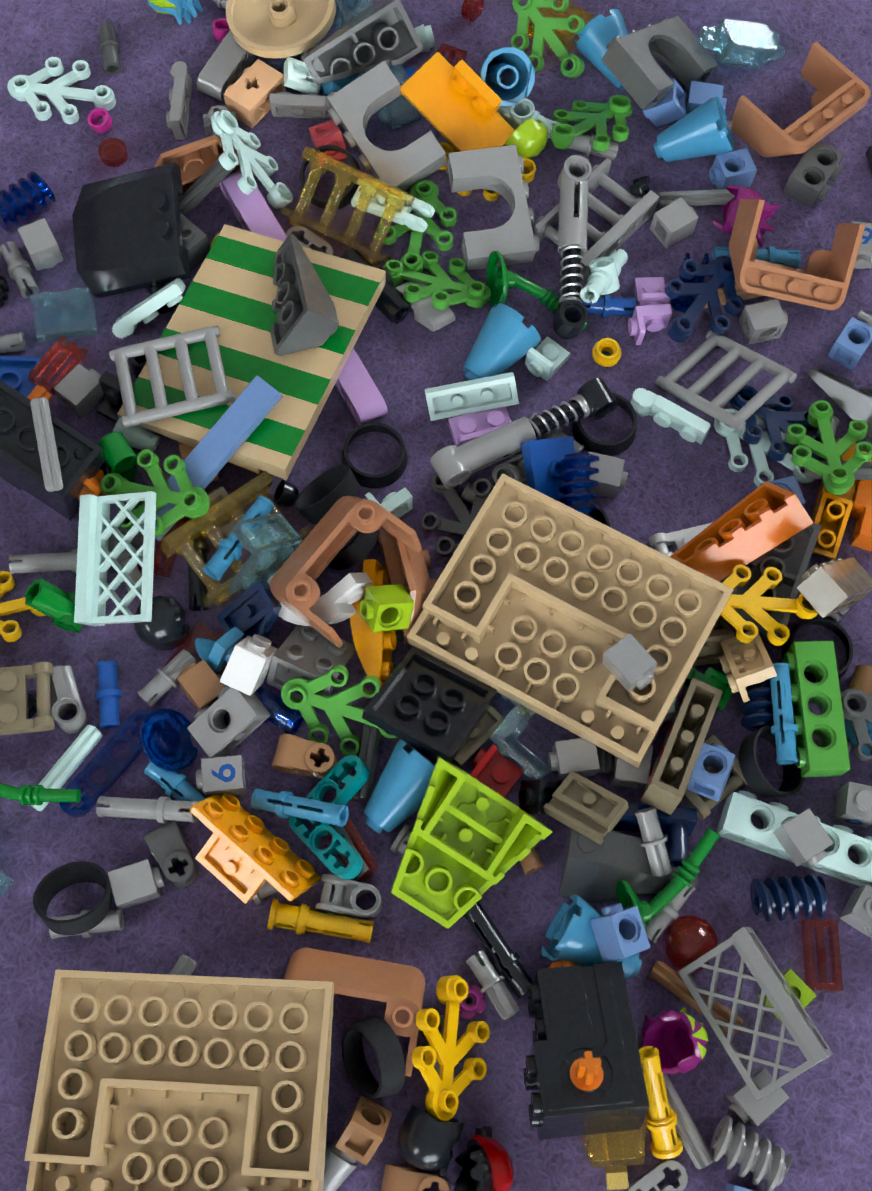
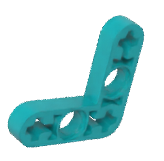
[289,755,370,880]

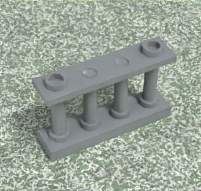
[532,158,660,282]

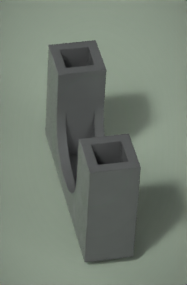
[601,16,718,110]

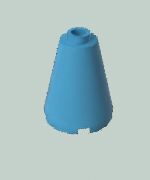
[573,9,628,91]
[479,46,535,106]
[653,97,735,162]
[462,303,541,381]
[363,739,435,834]
[541,894,642,981]

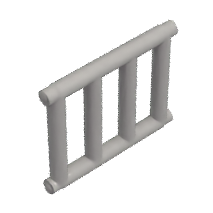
[109,325,235,428]
[655,330,797,431]

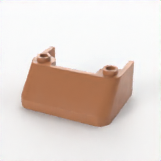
[731,42,871,158]
[729,199,865,310]
[270,496,422,648]
[283,948,425,1078]

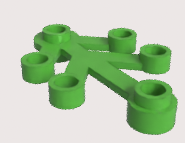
[511,0,585,78]
[551,95,633,152]
[379,180,457,273]
[383,251,491,310]
[786,400,872,495]
[101,449,210,537]
[281,665,397,756]

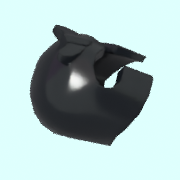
[134,596,191,650]
[397,1105,465,1178]

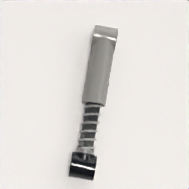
[552,155,592,340]
[430,377,618,489]

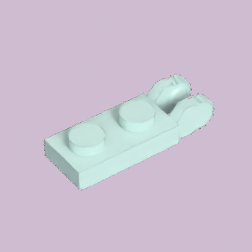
[351,178,435,232]
[112,278,186,339]
[630,387,711,444]

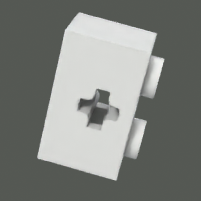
[220,634,278,696]

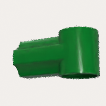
[98,432,138,483]
[24,579,83,633]

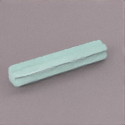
[31,724,103,811]

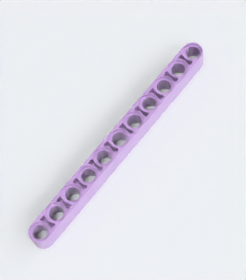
[219,169,388,426]

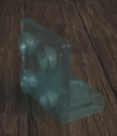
[228,513,303,594]

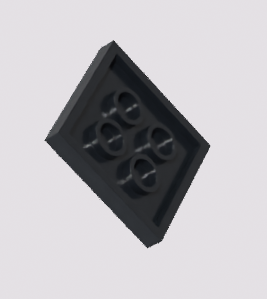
[362,646,497,763]

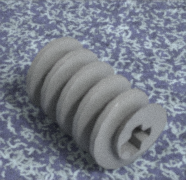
[709,1115,793,1191]

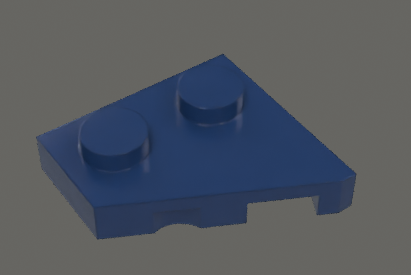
[217,580,282,640]

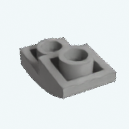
[395,281,455,332]

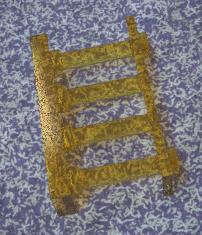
[280,147,416,264]
[160,471,311,608]

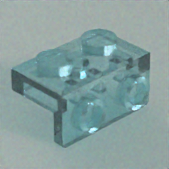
[30,288,98,342]

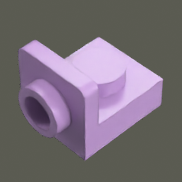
[634,277,670,306]
[628,304,672,345]

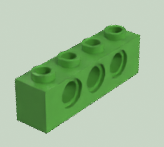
[783,641,850,777]

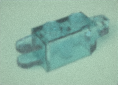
[698,19,785,69]

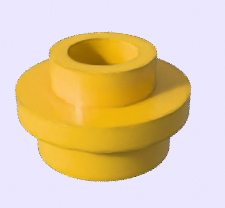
[592,338,622,367]

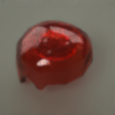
[665,914,717,972]

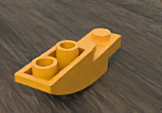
[811,438,867,560]
[350,559,397,688]

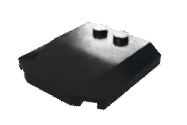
[72,162,190,298]

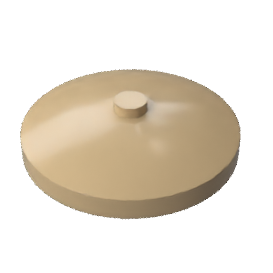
[226,0,336,59]

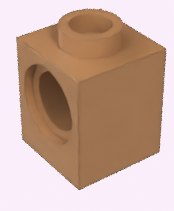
[177,659,225,711]
[335,1095,392,1166]

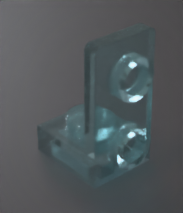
[490,704,550,780]

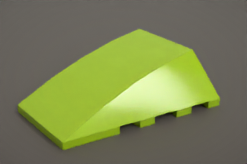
[390,757,552,929]

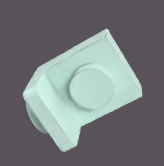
[284,57,321,95]
[525,336,570,381]
[364,488,413,519]

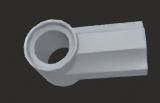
[50,665,88,734]

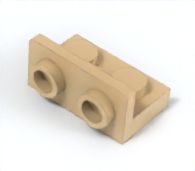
[718,632,777,703]

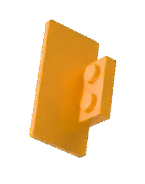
[400,52,515,152]
[190,793,321,904]

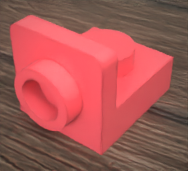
[308,120,347,165]

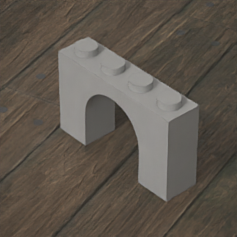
[327,61,447,192]
[447,145,539,271]

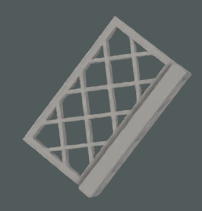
[678,927,834,1101]

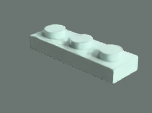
[425,372,519,421]

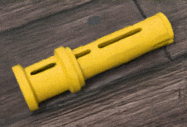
[267,898,374,943]
[639,1046,683,1159]

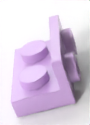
[448,407,511,447]

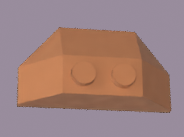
[154,135,254,199]
[378,527,436,645]

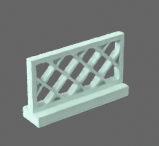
[74,491,157,626]

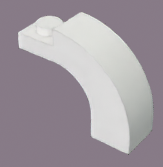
[267,572,373,626]

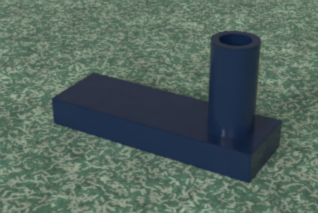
[613,803,697,868]

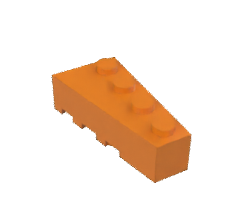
[670,481,813,582]

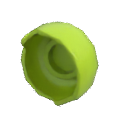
[505,118,549,159]

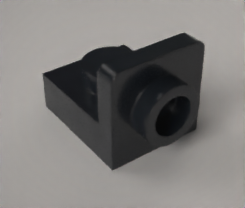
[95,371,123,423]
[518,780,562,815]

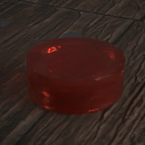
[461,0,484,23]
[98,138,128,167]

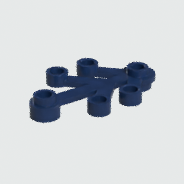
[664,256,745,342]
[730,386,826,461]

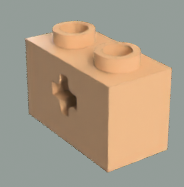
[224,59,286,128]

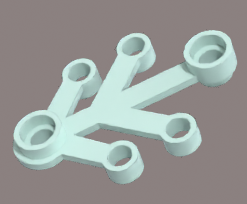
[7,57,116,124]
[211,110,293,209]
[714,408,815,487]

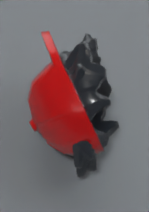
[453,1126,514,1191]

